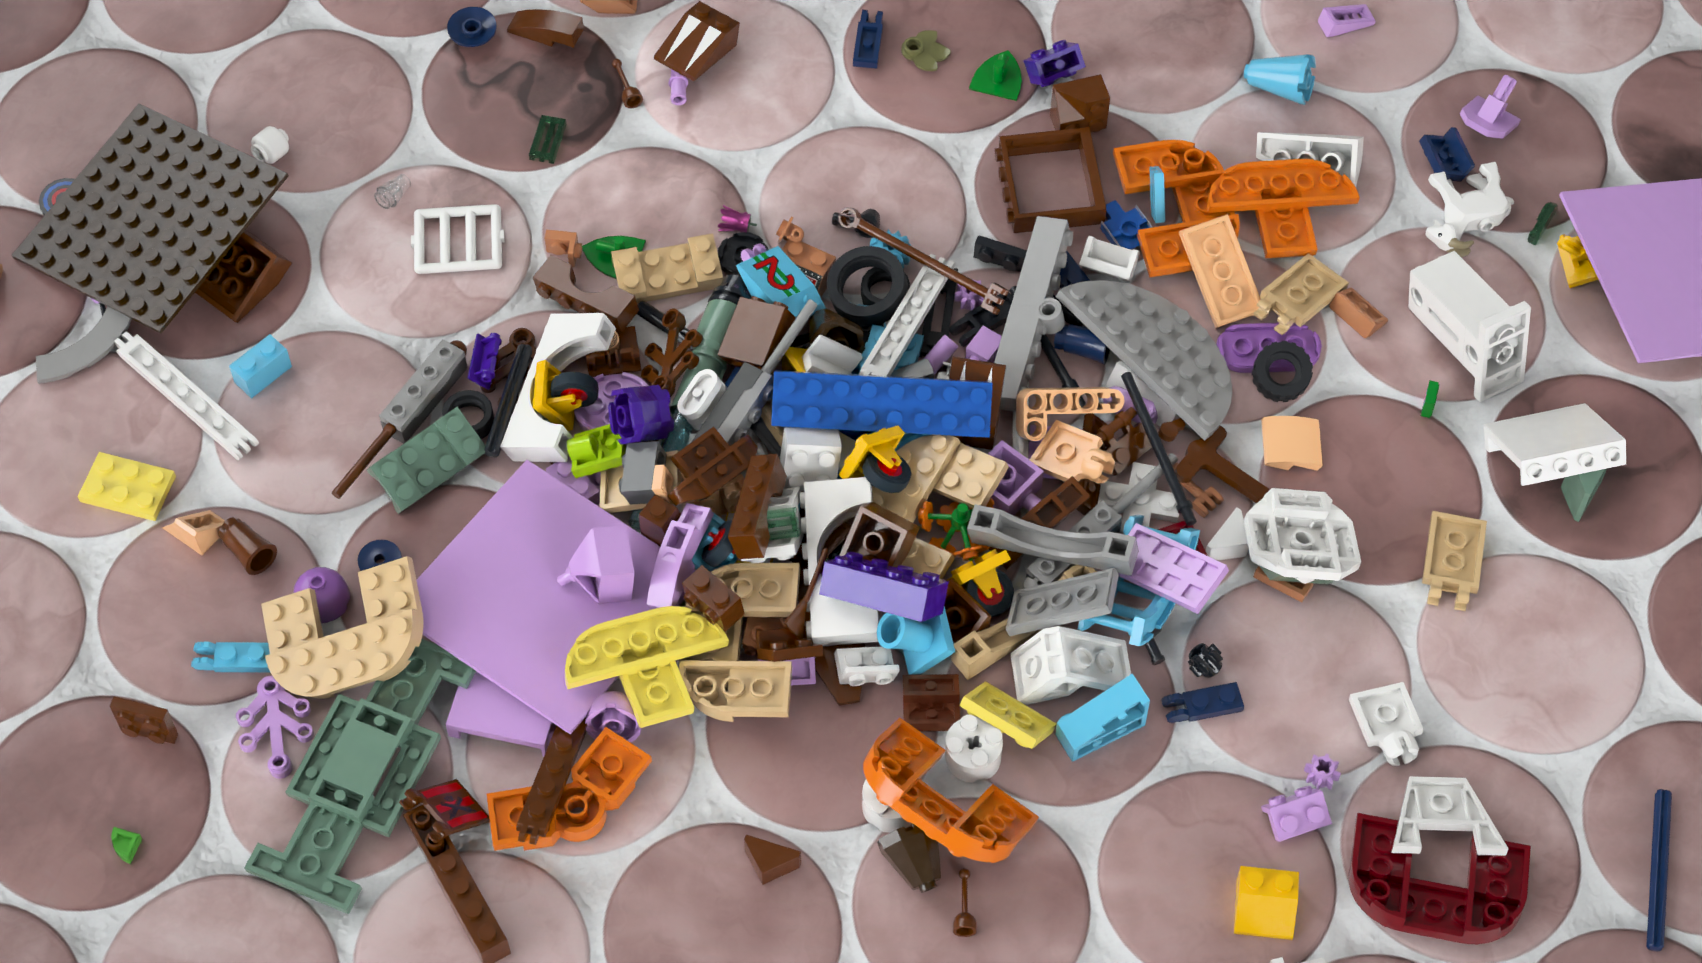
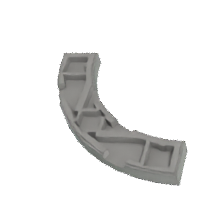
[36,306,131,384]

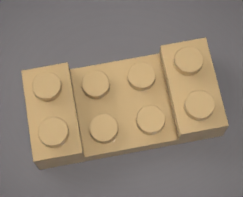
[611,233,723,303]

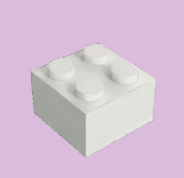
[780,427,842,491]

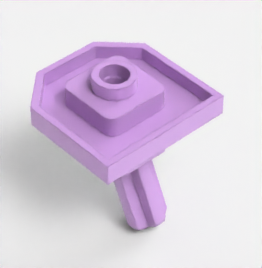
[1460,75,1521,139]

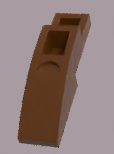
[989,476,1090,570]

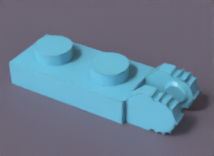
[191,642,271,673]

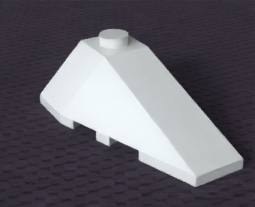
[1256,132,1364,187]

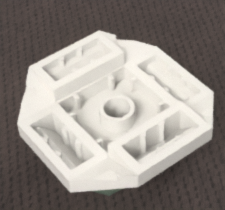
[1244,488,1361,584]

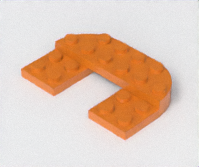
[1113,140,1240,278]
[863,717,1039,863]

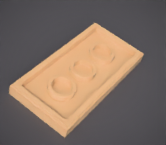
[1179,214,1261,329]

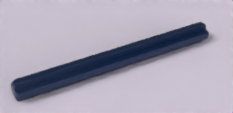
[1646,789,1672,951]

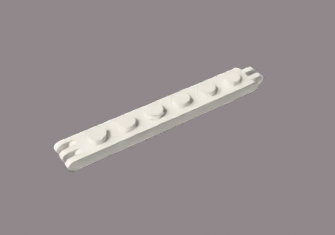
[859,254,955,376]
[113,332,259,460]

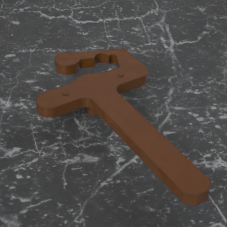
[1158,418,1270,503]

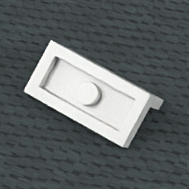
[802,335,862,374]

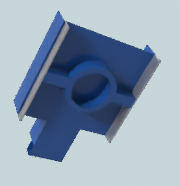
[1100,200,1152,250]

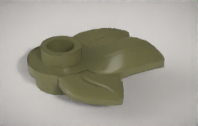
[901,30,951,71]

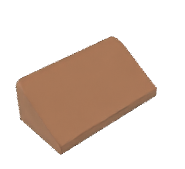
[1329,288,1388,338]

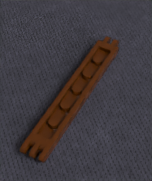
[516,717,587,845]

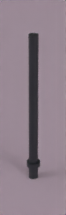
[1121,372,1197,526]

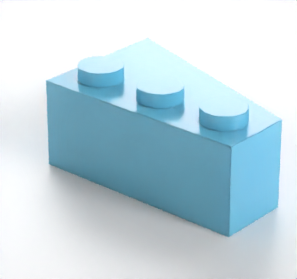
[1055,674,1150,762]

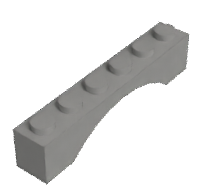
[967,504,1139,576]

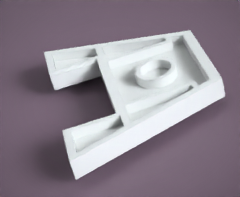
[1391,776,1508,856]

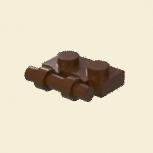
[1095,407,1152,475]

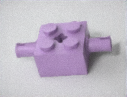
[967,440,1044,516]

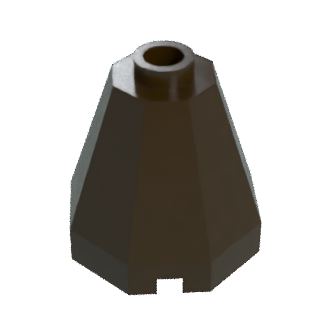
[809,308,865,354]
[877,823,941,893]

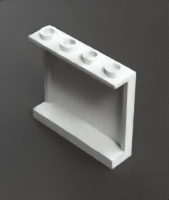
[1484,403,1626,486]

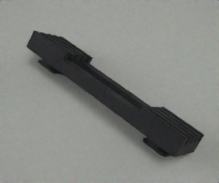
[919,268,958,358]

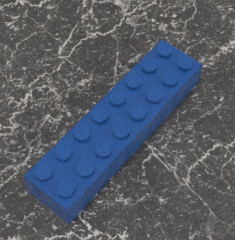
[771,370,993,438]

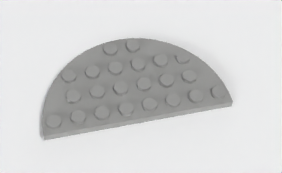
[1056,280,1232,441]

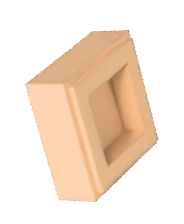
[652,465,674,502]

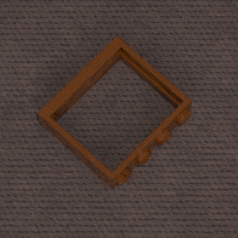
[995,127,1106,233]

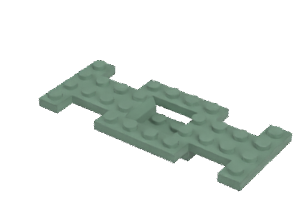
[244,639,476,914]

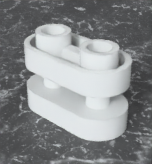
[677,369,727,430]

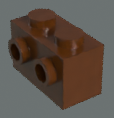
[682,565,745,632]

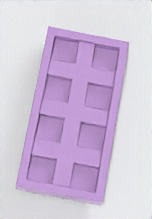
[1118,523,1229,614]

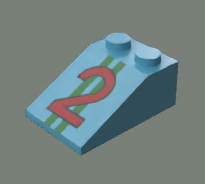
[736,246,826,319]

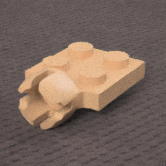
[1029,420,1115,483]

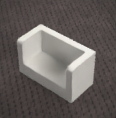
[1079,236,1140,283]

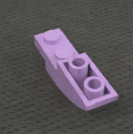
[647,503,714,609]

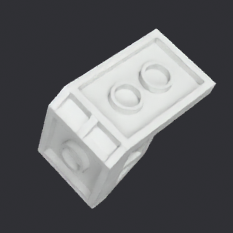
[1010,626,1131,705]

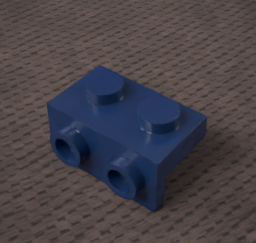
[1419,127,1475,182]

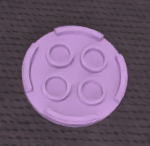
[574,372,648,431]

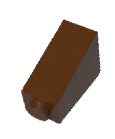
[639,495,681,547]

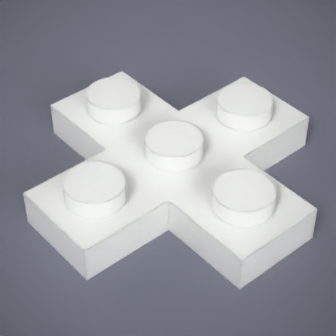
[1098,462,1179,534]

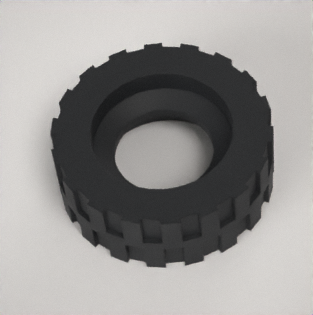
[1252,341,1313,402]

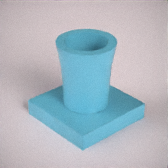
[877,607,955,675]

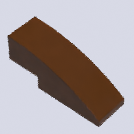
[507,9,584,48]

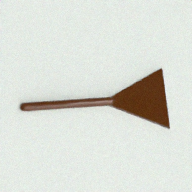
[784,548,829,639]

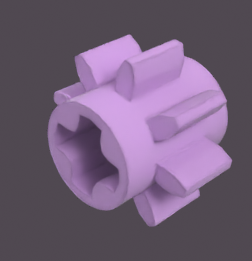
[954,280,984,310]
[1304,754,1341,790]

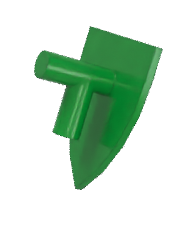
[969,50,1022,101]
[582,235,646,279]

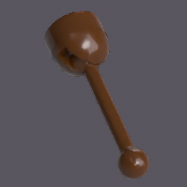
[612,59,643,109]
[953,868,977,937]

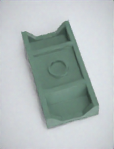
[367,407,485,514]

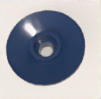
[447,7,497,47]

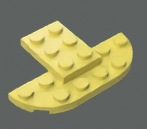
[565,606,729,728]

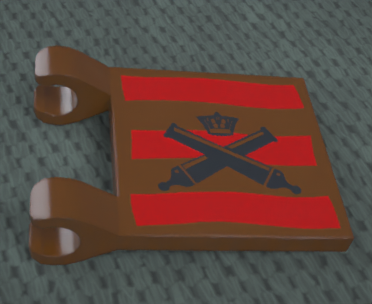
[399,779,490,843]

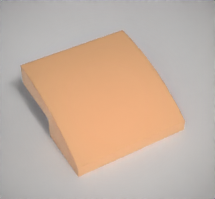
[1261,416,1323,471]

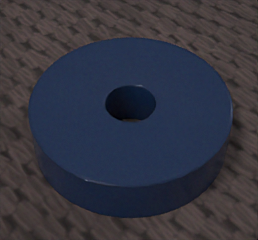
[358,540,402,571]

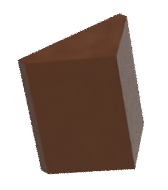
[944,578,991,644]

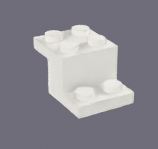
[741,487,804,563]

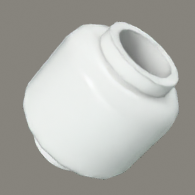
[251,126,289,164]

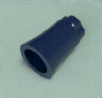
[1054,324,1110,365]

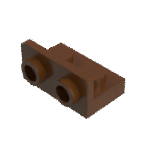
[756,626,823,662]

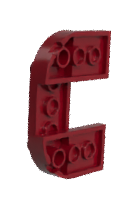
[1348,813,1531,945]

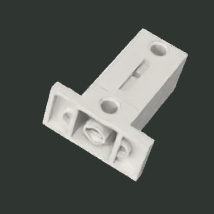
[1408,251,1531,402]

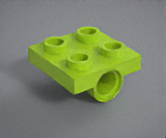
[567,424,627,478]

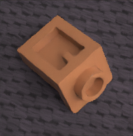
[544,229,582,267]

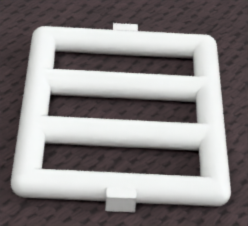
[411,204,505,274]

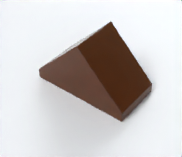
[744,835,801,885]

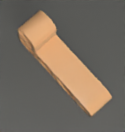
[1016,387,1124,441]

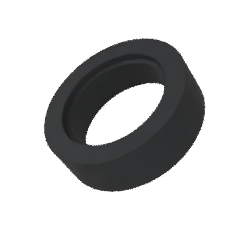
[827,246,908,327]

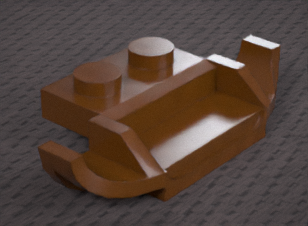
[667,426,758,506]

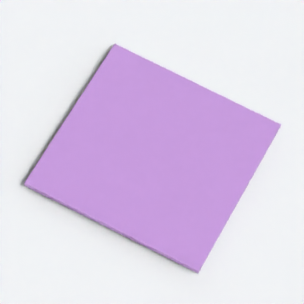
[1559,178,1702,364]
[417,460,696,734]

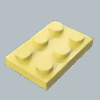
[78,452,176,521]
[960,681,1057,749]

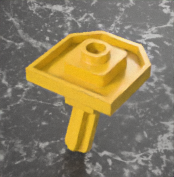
[1557,234,1599,288]

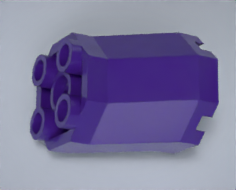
[608,385,674,445]

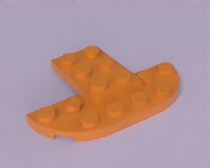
[1207,159,1360,258]

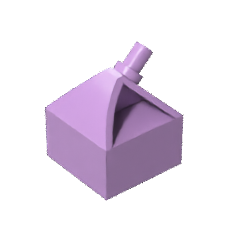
[557,524,635,604]

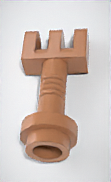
[1173,462,1224,518]

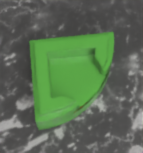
[111,827,142,864]

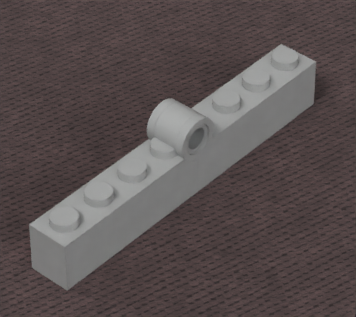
[994,216,1073,412]

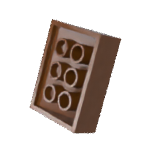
[195,230,292,323]

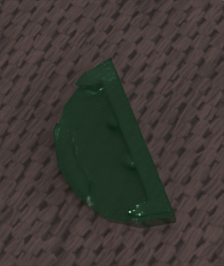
[1527,202,1558,246]

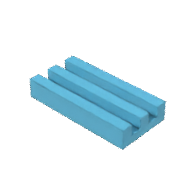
[1149,166,1166,223]

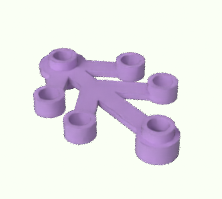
[236,676,314,779]

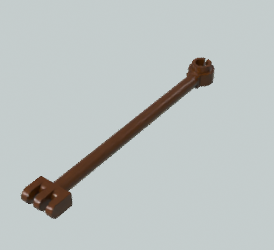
[838,208,1009,315]

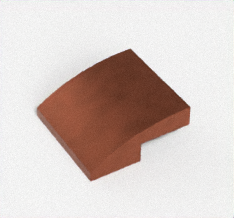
[902,674,960,731]

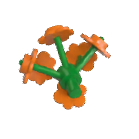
[918,498,994,561]

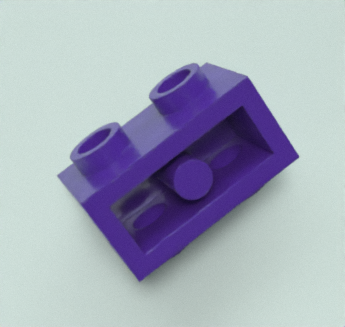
[1023,40,1086,87]

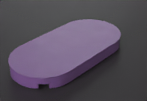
[1216,323,1322,373]

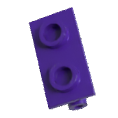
[468,333,502,390]

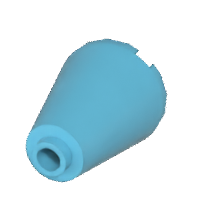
[1244,54,1316,105]

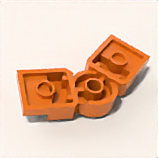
[487,727,652,851]

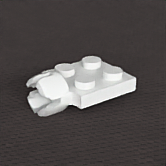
[1349,682,1423,766]

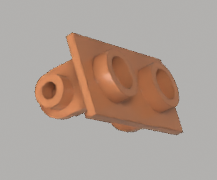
[776,216,804,243]

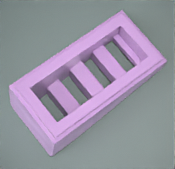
[1318,4,1376,37]

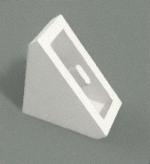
[1206,507,1248,560]

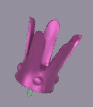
[717,205,757,232]

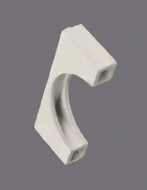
[500,313,616,462]
[800,477,880,646]

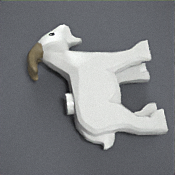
[1425,162,1514,257]

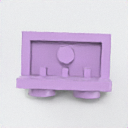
[1261,786,1332,842]

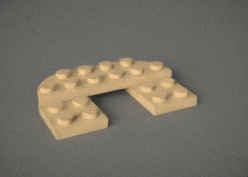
[853,435,1009,579]
[261,556,424,699]
[679,563,800,722]

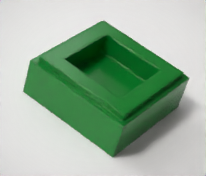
[1420,380,1440,418]

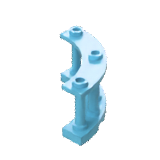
[1077,515,1200,647]

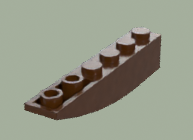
[403,804,511,963]

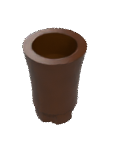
[218,517,277,575]

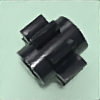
[1188,643,1223,678]

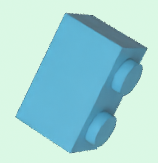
[229,334,292,399]

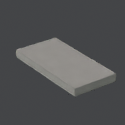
[1006,568,1119,636]

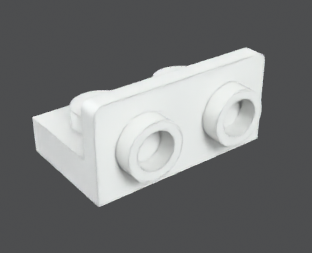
[834,647,900,686]

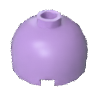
[585,691,641,743]

